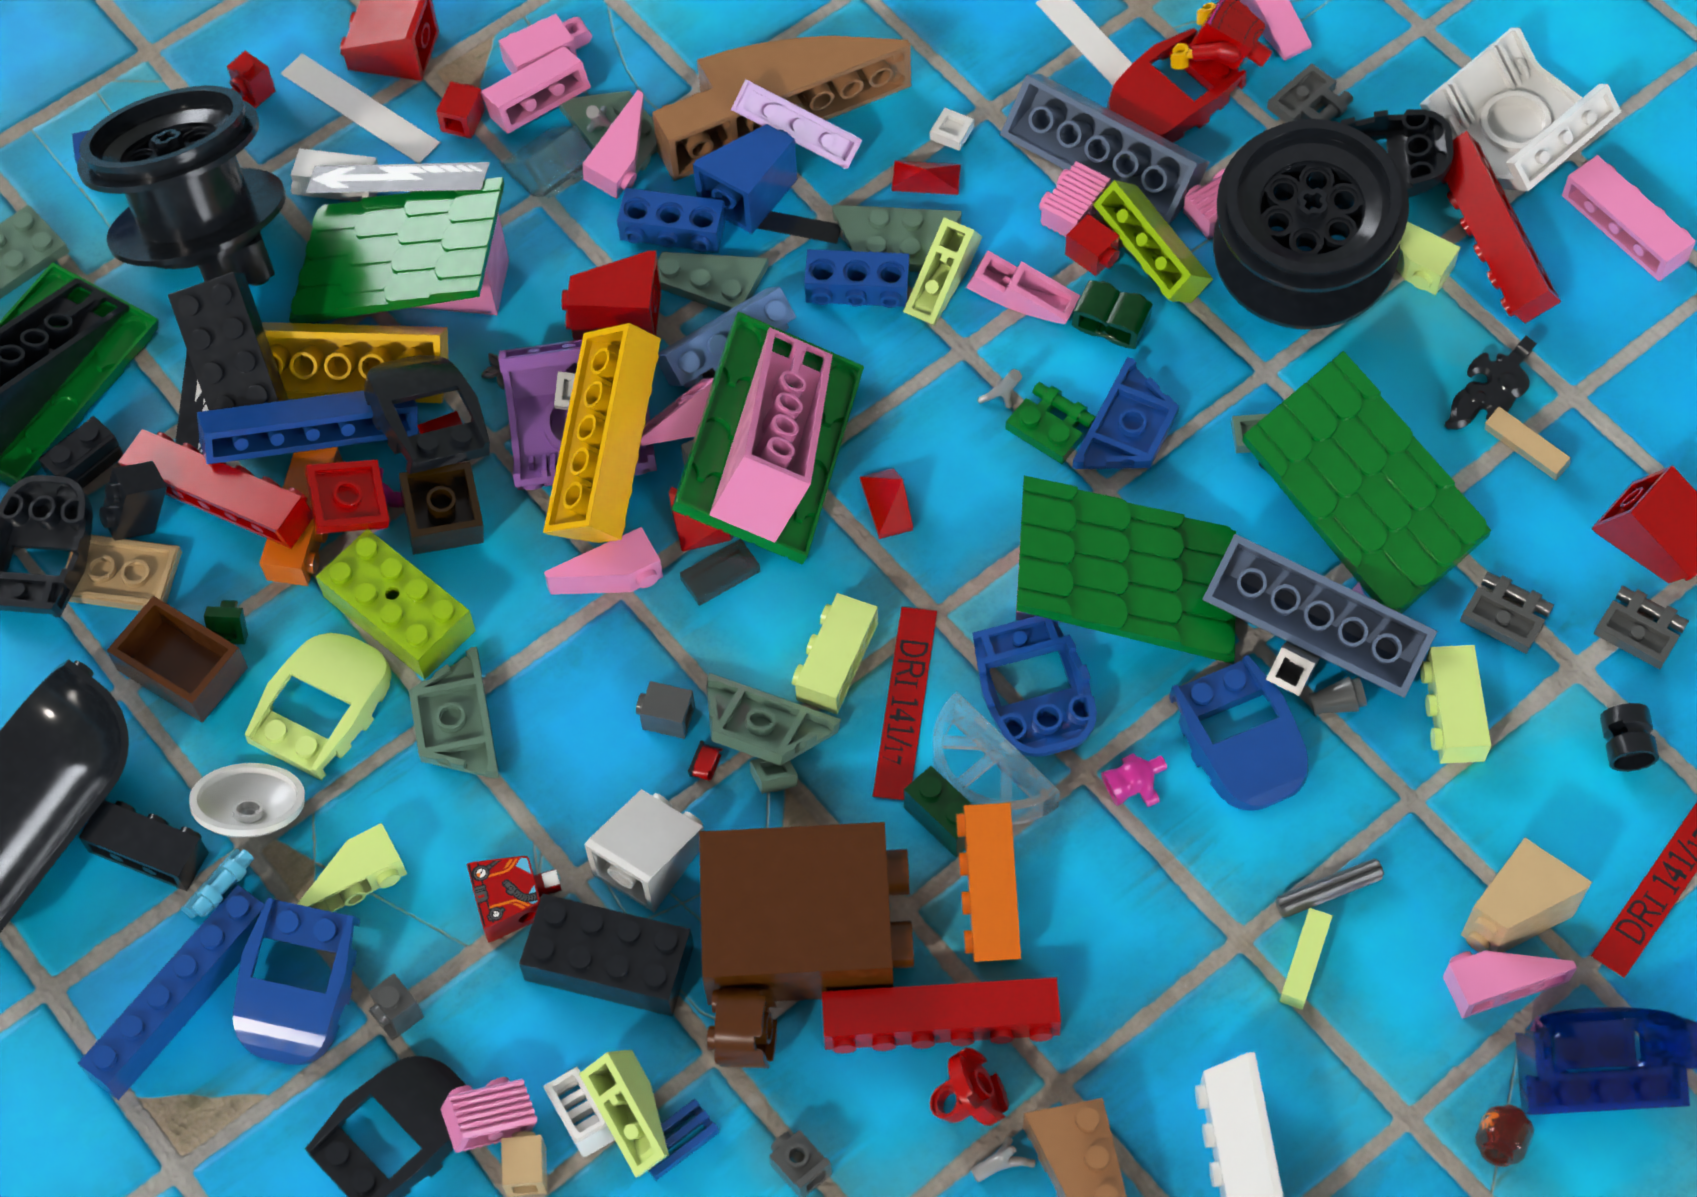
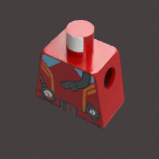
[467,856,562,943]

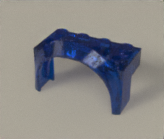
[1515,1007,1697,1115]

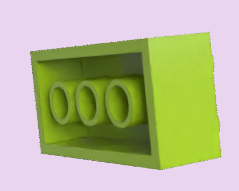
[315,528,476,680]

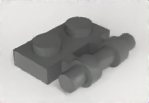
[1267,63,1353,123]
[1460,572,1554,654]
[1594,586,1689,669]

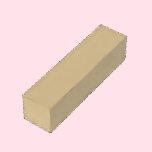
[1485,407,1571,481]

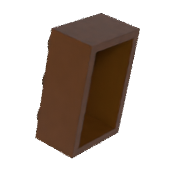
[106,596,248,723]

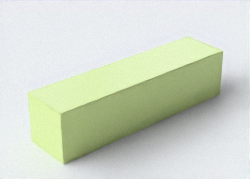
[1279,908,1333,1010]

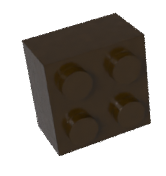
[399,461,484,555]

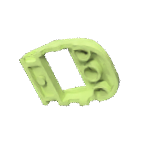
[245,633,391,780]

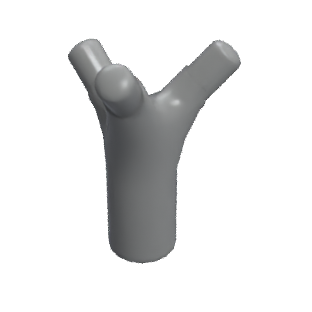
[586,105,612,132]
[977,369,1022,408]
[970,1137,1036,1183]

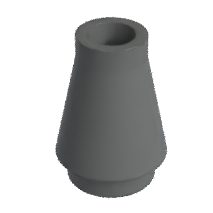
[1309,676,1367,715]

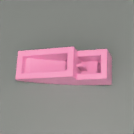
[966,250,1080,325]

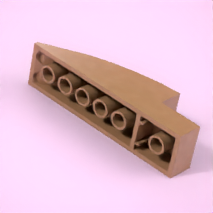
[652,35,911,181]

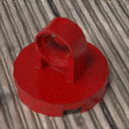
[930,1047,1009,1126]

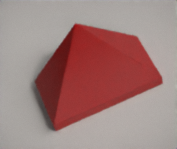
[892,160,961,195]
[860,468,913,539]
[668,487,734,552]

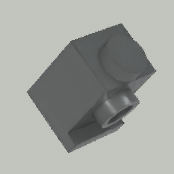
[369,973,424,1041]
[769,1130,832,1197]

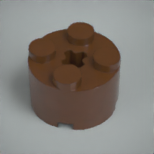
[707,987,777,1068]

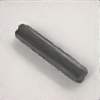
[1275,859,1384,917]

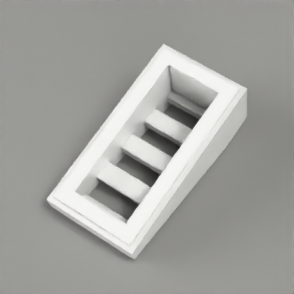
[543,1066,615,1157]

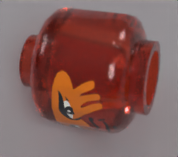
[1475,1105,1534,1167]

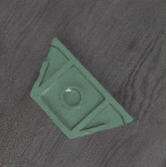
[559,91,658,191]
[832,205,961,272]
[409,647,499,779]
[706,673,841,766]

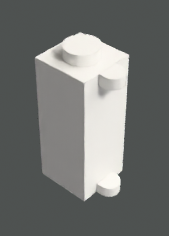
[291,148,378,202]

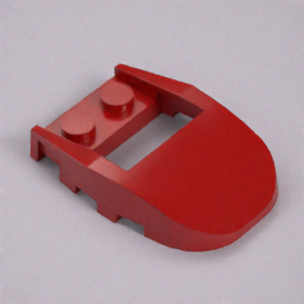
[1107,28,1246,142]

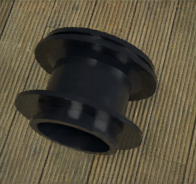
[77,86,286,269]
[1213,119,1409,330]

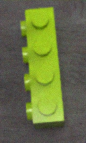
[1093,180,1213,303]

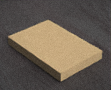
[65,535,182,611]

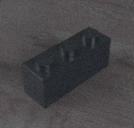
[79,800,209,892]

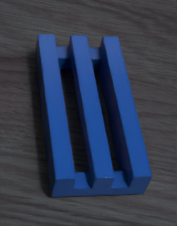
[648,1099,720,1181]

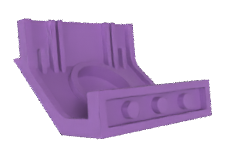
[498,339,657,490]

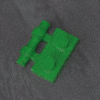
[1005,382,1096,464]

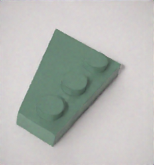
[658,252,769,312]

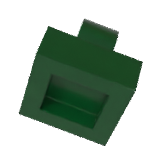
[204,600,248,644]

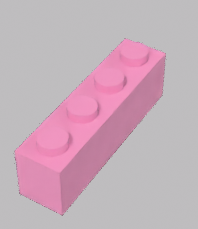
[1562,155,1696,282]

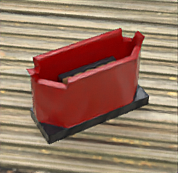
[688,741,723,782]

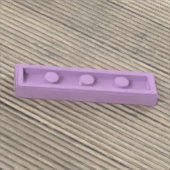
[731,79,862,170]

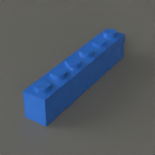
[197,390,418,464]
[78,884,265,1101]

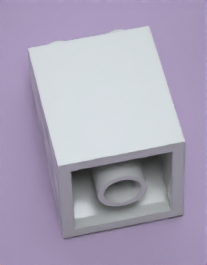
[584,789,704,912]

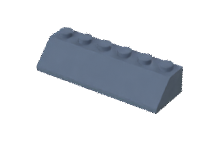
[1000,74,1210,224]
[1202,534,1438,698]

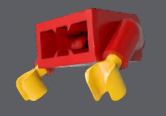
[1170,0,1273,70]

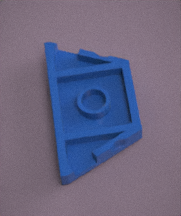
[1072,357,1179,469]

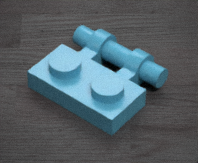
[180,849,254,919]

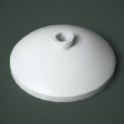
[189,763,305,838]

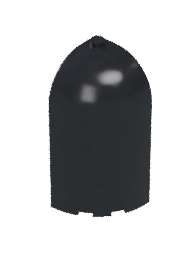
[0,659,129,933]

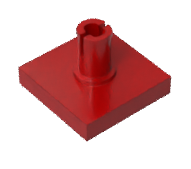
[305,459,390,534]

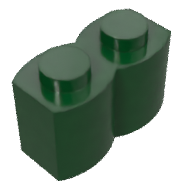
[1072,280,1153,349]

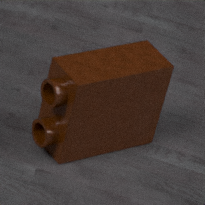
[699,822,914,1005]

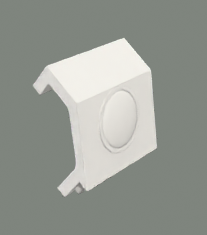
[1419,27,1621,191]

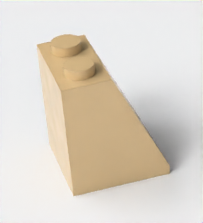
[1461,838,1592,953]

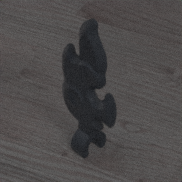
[1445,335,1537,430]

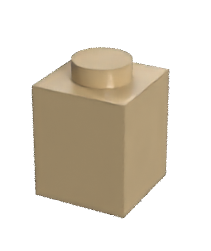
[501,1131,547,1197]

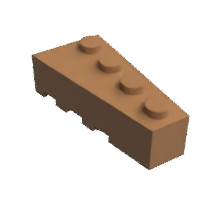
[1023,1098,1127,1197]

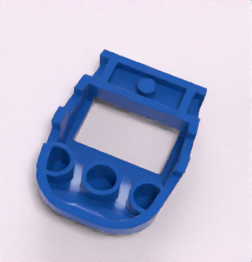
[972,616,1097,757]
[1169,655,1308,811]
[233,898,360,1065]

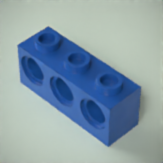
[617,188,726,253]
[804,249,910,308]

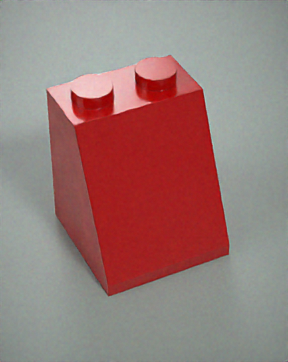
[340,0,439,81]
[561,250,662,341]
[1592,465,1697,584]

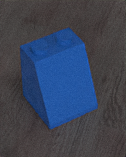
[693,124,797,234]

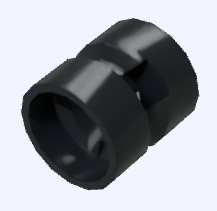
[1600,703,1659,772]

